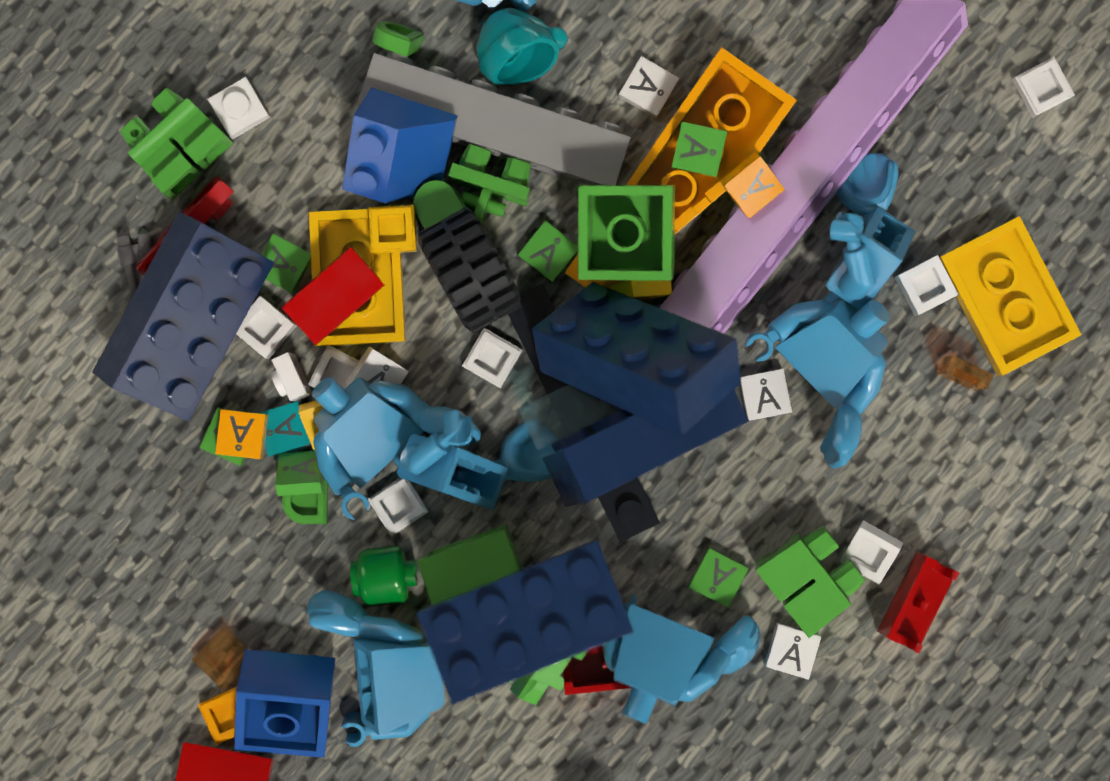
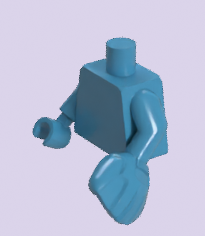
[824,152,916,310]
[745,298,890,469]
[312,377,481,520]
[394,410,559,510]
[307,590,445,747]
[602,594,760,724]

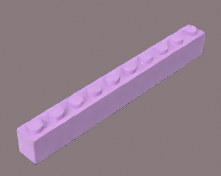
[656,0,968,333]

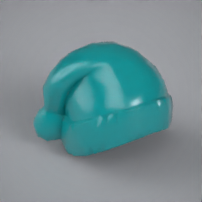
[476,8,568,86]

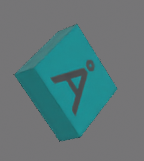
[259,401,311,457]

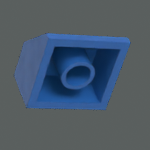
[342,87,458,203]
[234,649,336,758]

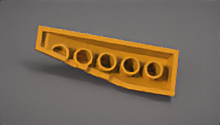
[565,47,797,288]

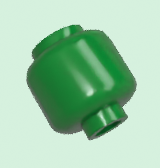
[350,546,418,607]

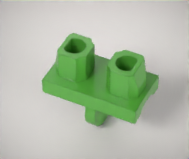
[448,144,531,224]

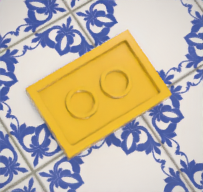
[309,209,406,347]
[939,216,1082,376]

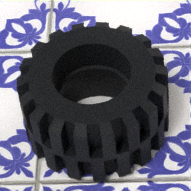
[418,207,521,333]

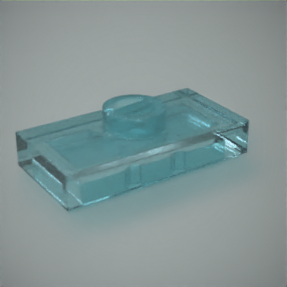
[518,385,619,450]

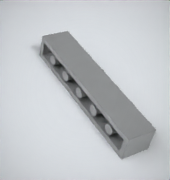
[357,52,631,185]

